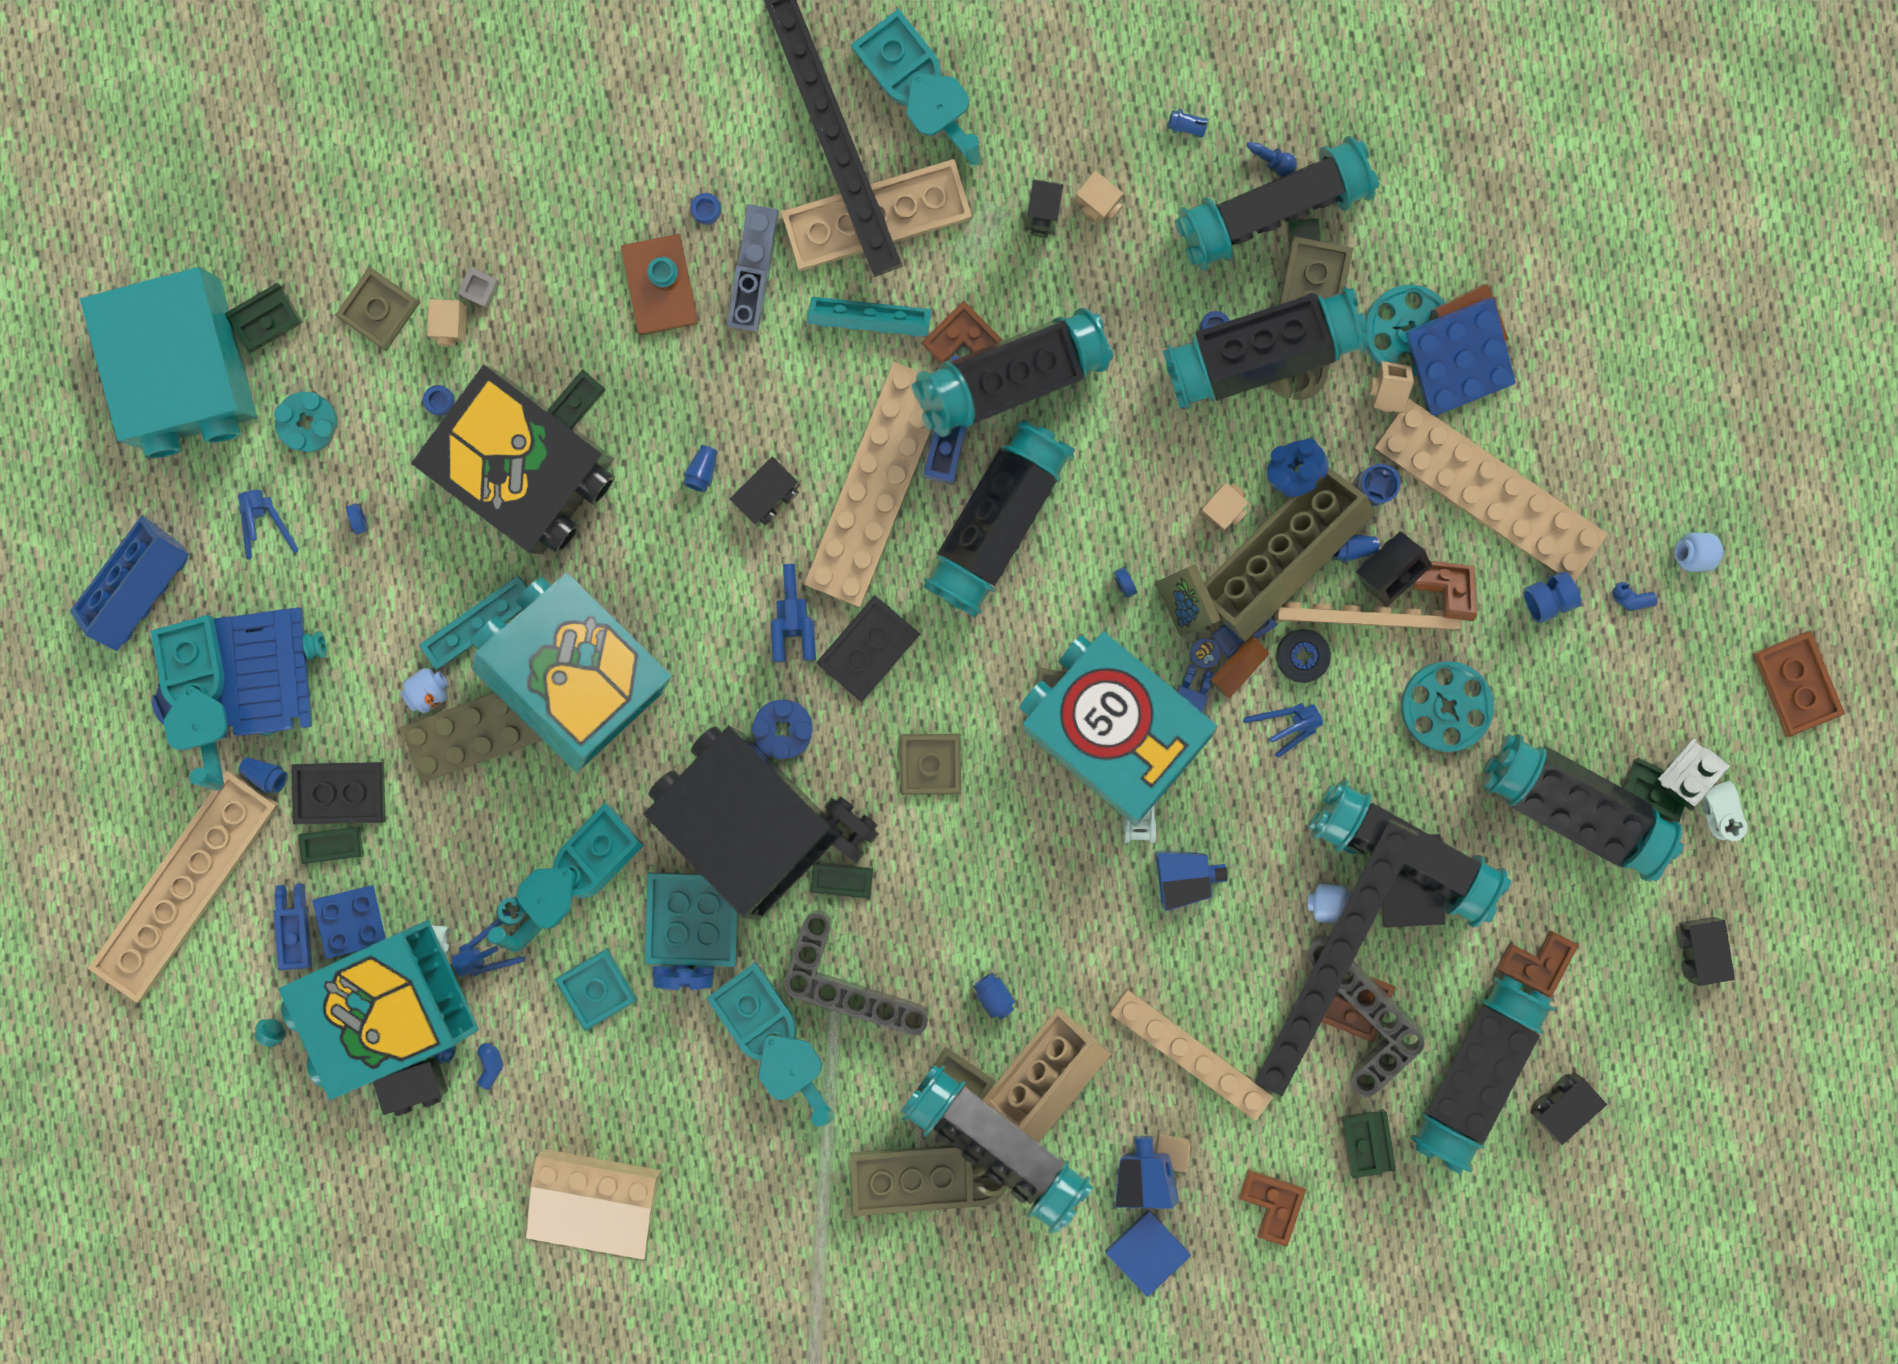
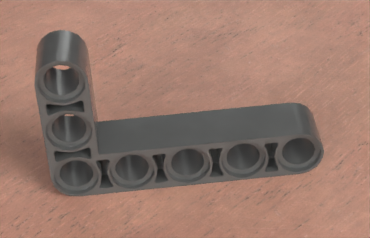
[785,910,928,1035]
[1308,935,1424,1097]

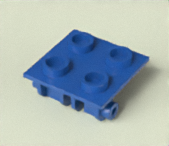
[312,885,386,959]

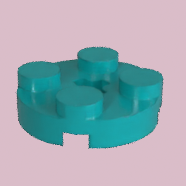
[274,391,338,453]

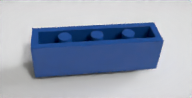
[923,355,967,485]

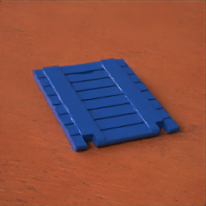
[214,607,312,738]

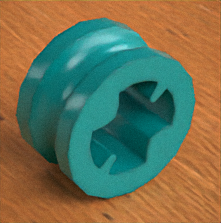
[303,631,327,660]
[496,897,525,926]

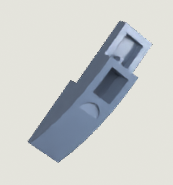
[727,204,779,332]

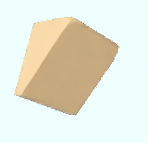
[1156,1134,1191,1173]

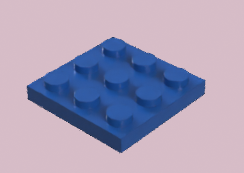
[1405,297,1516,416]

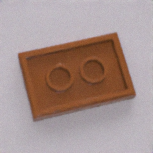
[621,234,698,336]
[1752,631,1845,737]

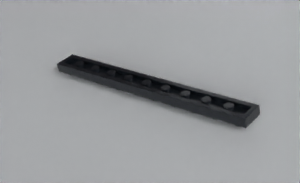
[764,0,902,278]
[1255,819,1418,1097]

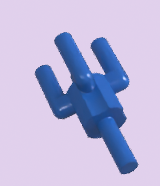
[770,564,816,663]

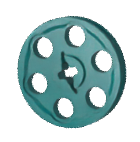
[1365,285,1446,377]
[1401,661,1494,752]

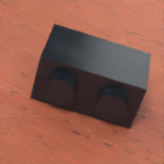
[1025,179,1064,238]
[730,456,800,527]
[1356,531,1432,607]
[1676,917,1735,986]
[373,1058,448,1117]
[1530,1072,1607,1145]

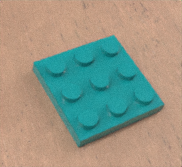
[645,872,738,967]

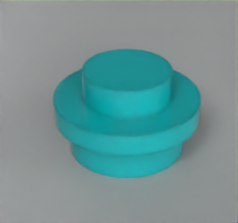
[647,257,678,288]
[255,1019,286,1047]

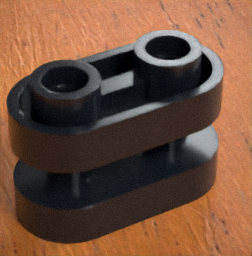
[824,796,879,862]

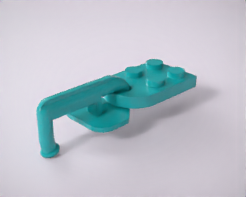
[851,8,981,166]
[150,615,228,791]
[488,803,644,952]
[706,962,835,1127]

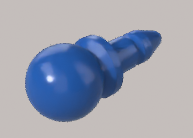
[1246,142,1297,177]

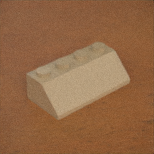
[983,1008,1112,1143]

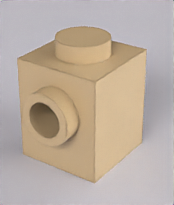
[1074,170,1124,223]
[427,299,467,347]
[1368,361,1414,413]
[1199,483,1249,532]

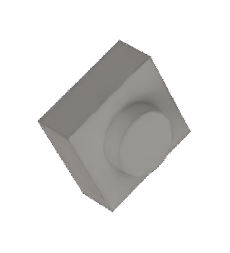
[457,267,500,309]

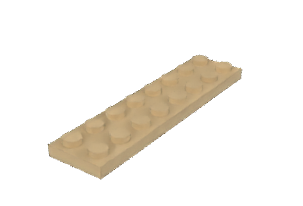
[804,361,932,608]
[1373,398,1608,582]
[87,770,280,1003]

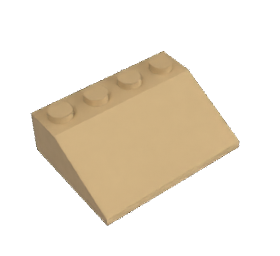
[526,1149,661,1260]

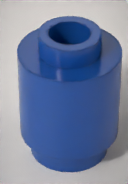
[973,973,1016,1020]

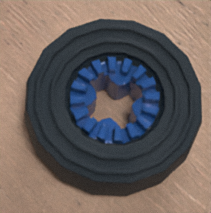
[1276,629,1331,683]

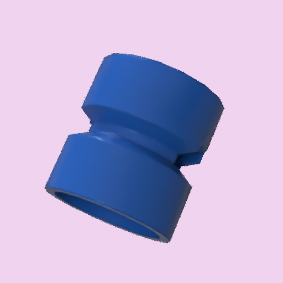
[1353,464,1401,507]
[1523,571,1581,623]

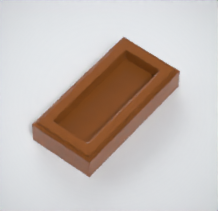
[1211,636,1269,699]

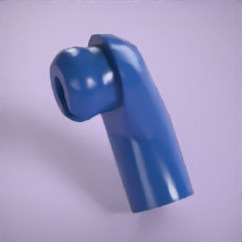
[1612,582,1657,611]
[477,1043,503,1090]

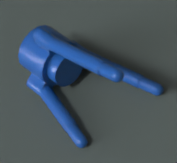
[237,490,298,560]
[1243,703,1323,758]
[452,911,525,977]

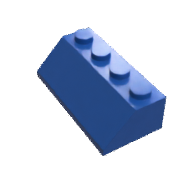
[70,515,189,651]

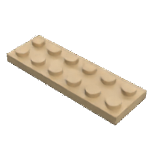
[781,159,972,272]

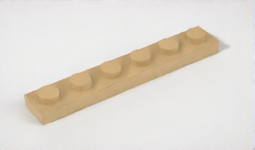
[1274,602,1461,630]
[1109,989,1273,1121]

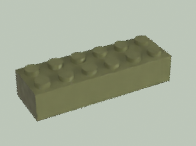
[1204,467,1375,642]

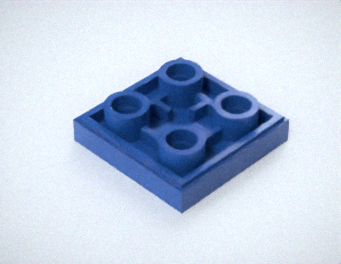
[1105,1209,1191,1297]

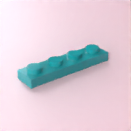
[808,297,931,336]
[419,576,527,670]

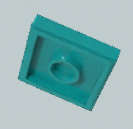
[554,948,638,1031]

